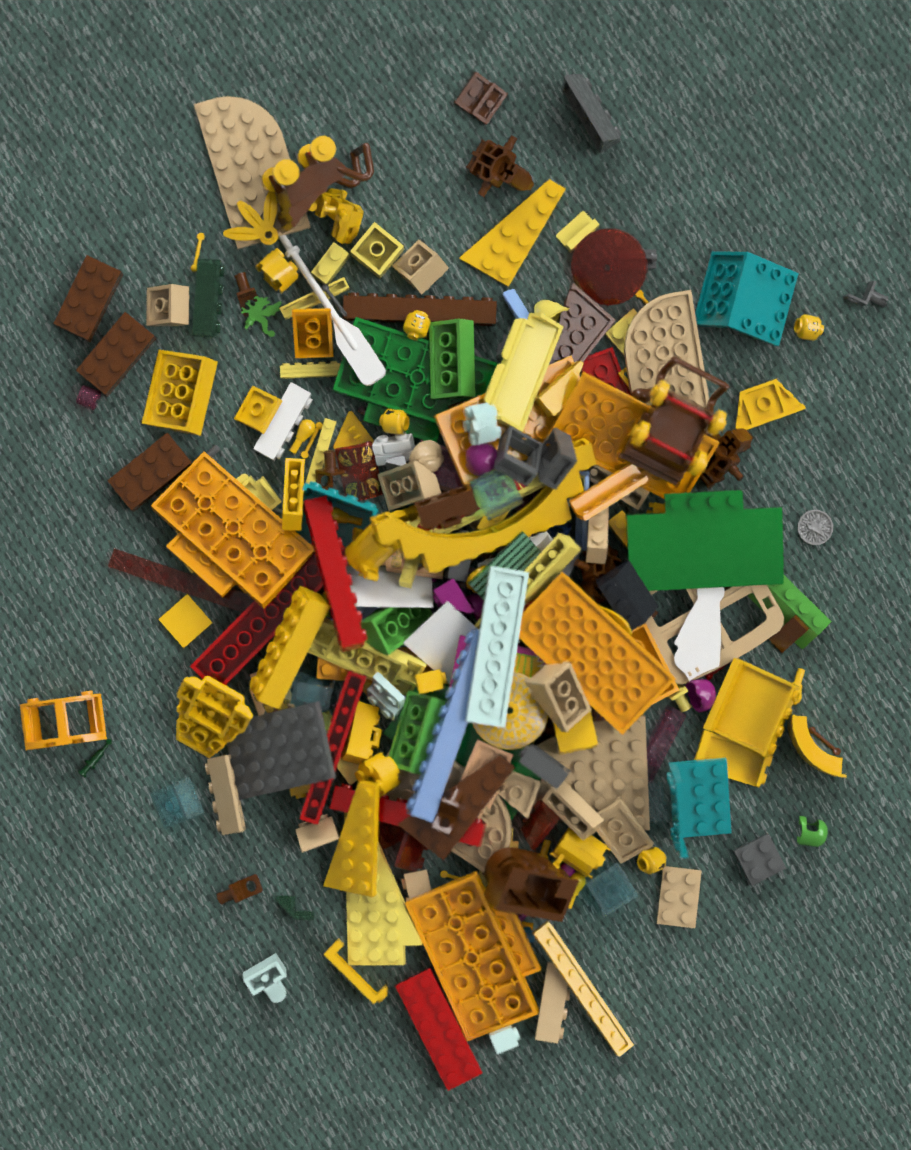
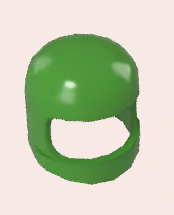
[797,815,828,847]

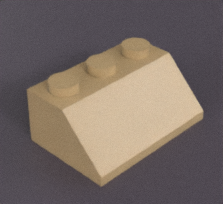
[377,461,441,511]

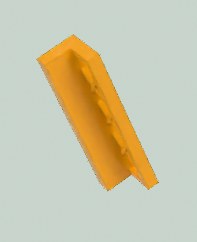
[568,463,649,521]

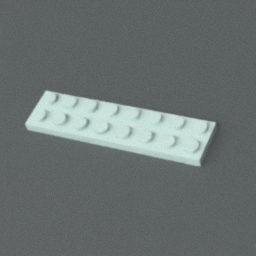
[465,566,529,727]

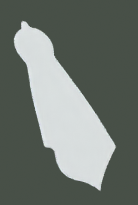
[674,587,724,681]

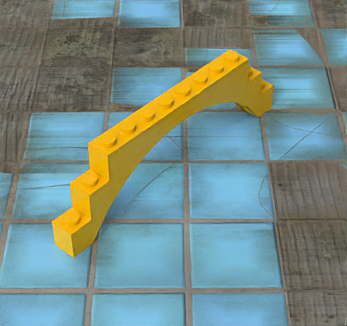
[370,438,596,573]

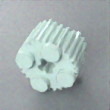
[463,403,501,445]

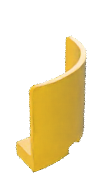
[787,715,846,778]

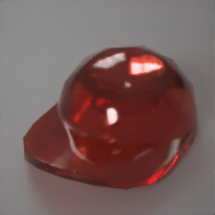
[378,821,406,850]

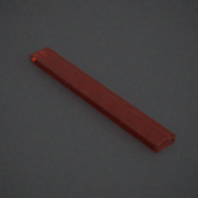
[108,548,254,612]

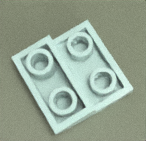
[367,672,405,721]

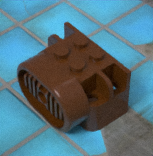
[484,847,579,922]

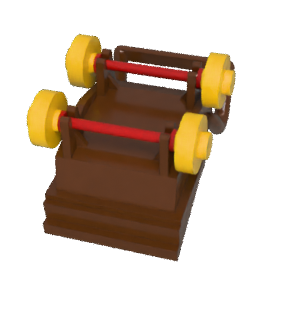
[261,136,374,234]
[619,356,729,485]

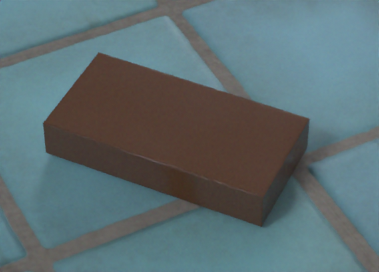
[769,615,809,653]

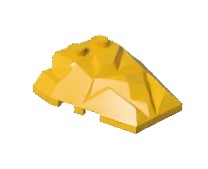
[176,676,253,759]

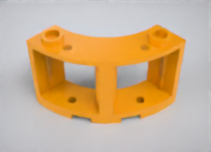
[20,691,107,750]

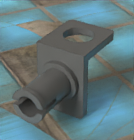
[843,280,889,308]

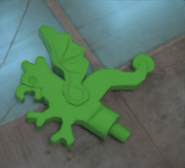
[241,296,281,337]

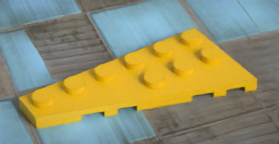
[459,179,566,287]
[323,781,379,897]

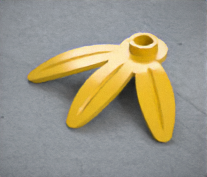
[223,192,278,245]

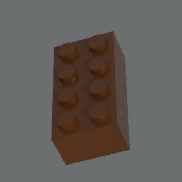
[53,255,123,343]
[76,312,157,397]
[107,432,192,512]

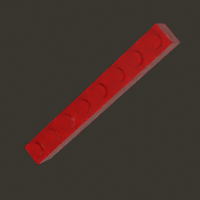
[303,496,367,652]
[299,670,367,825]
[330,783,487,847]

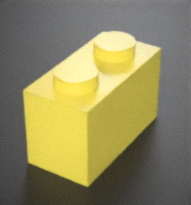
[311,242,350,285]

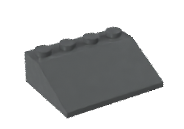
[562,74,622,154]

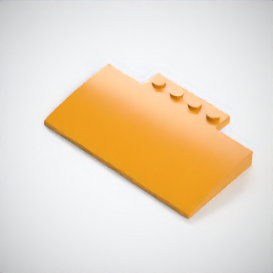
[151,452,314,608]
[405,871,541,1041]

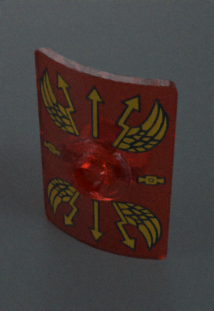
[335,441,383,501]

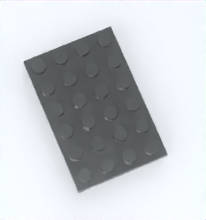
[227,701,336,800]

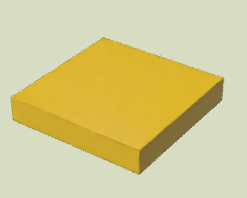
[234,385,282,434]
[159,594,213,648]

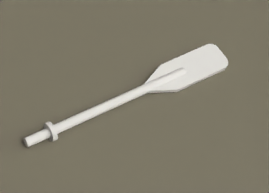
[279,235,386,386]

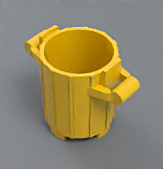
[345,524,398,581]
[549,827,611,879]

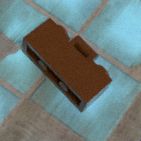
[414,484,479,529]

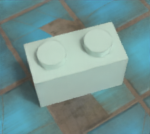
[489,1025,520,1054]

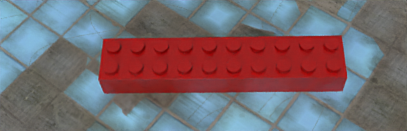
[190,543,348,685]

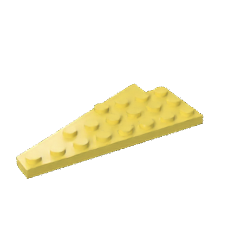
[344,812,423,965]

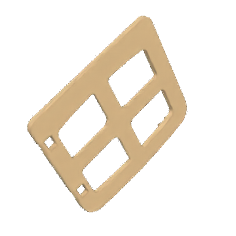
[646,585,784,684]

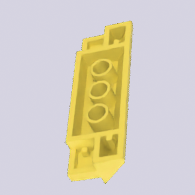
[308,617,426,696]

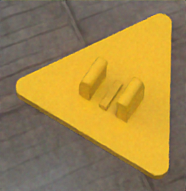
[333,411,374,450]

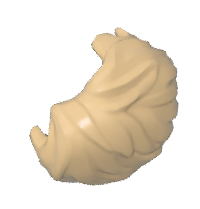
[409,440,444,473]

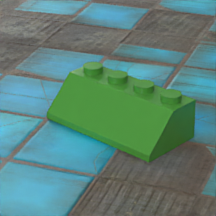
[429,319,475,399]
[748,575,832,650]
[360,607,433,656]
[389,690,446,775]

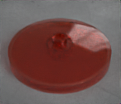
[571,228,648,305]

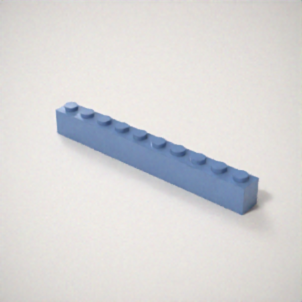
[406,629,479,822]

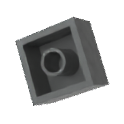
[732,833,786,886]

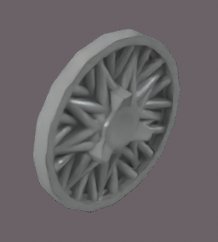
[797,510,833,545]

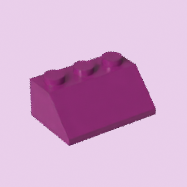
[433,578,474,616]

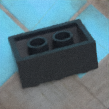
[596,559,659,631]

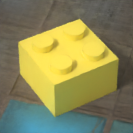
[350,222,404,279]

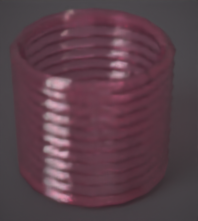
[76,385,101,411]

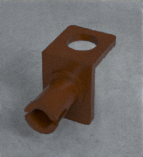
[234,272,257,317]
[315,450,346,490]
[432,788,463,835]
[217,874,263,905]

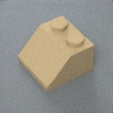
[392,240,449,295]
[146,284,189,326]
[295,814,340,852]

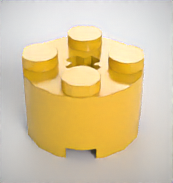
[256,248,299,294]
[355,752,401,797]

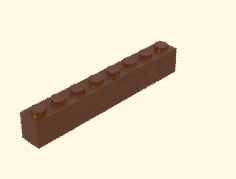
[343,292,497,326]

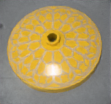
[472,672,548,750]

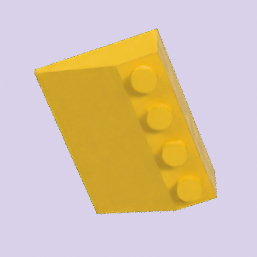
[142,350,218,436]

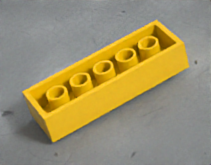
[250,586,330,709]

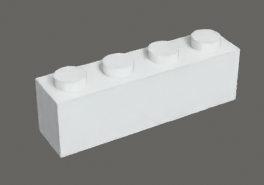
[253,382,313,461]

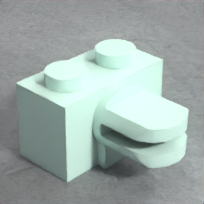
[243,953,287,1003]

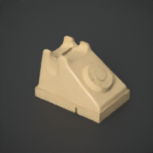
[524,661,591,733]

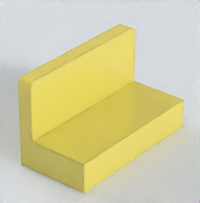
[556,211,599,253]

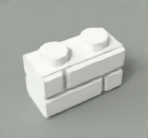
[372,432,415,466]

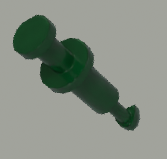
[78,739,112,778]

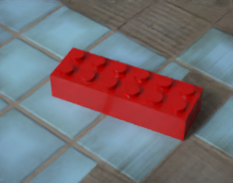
[395,967,483,1091]

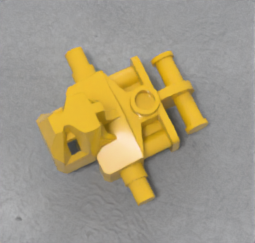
[308,188,364,244]

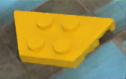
[735,379,806,430]

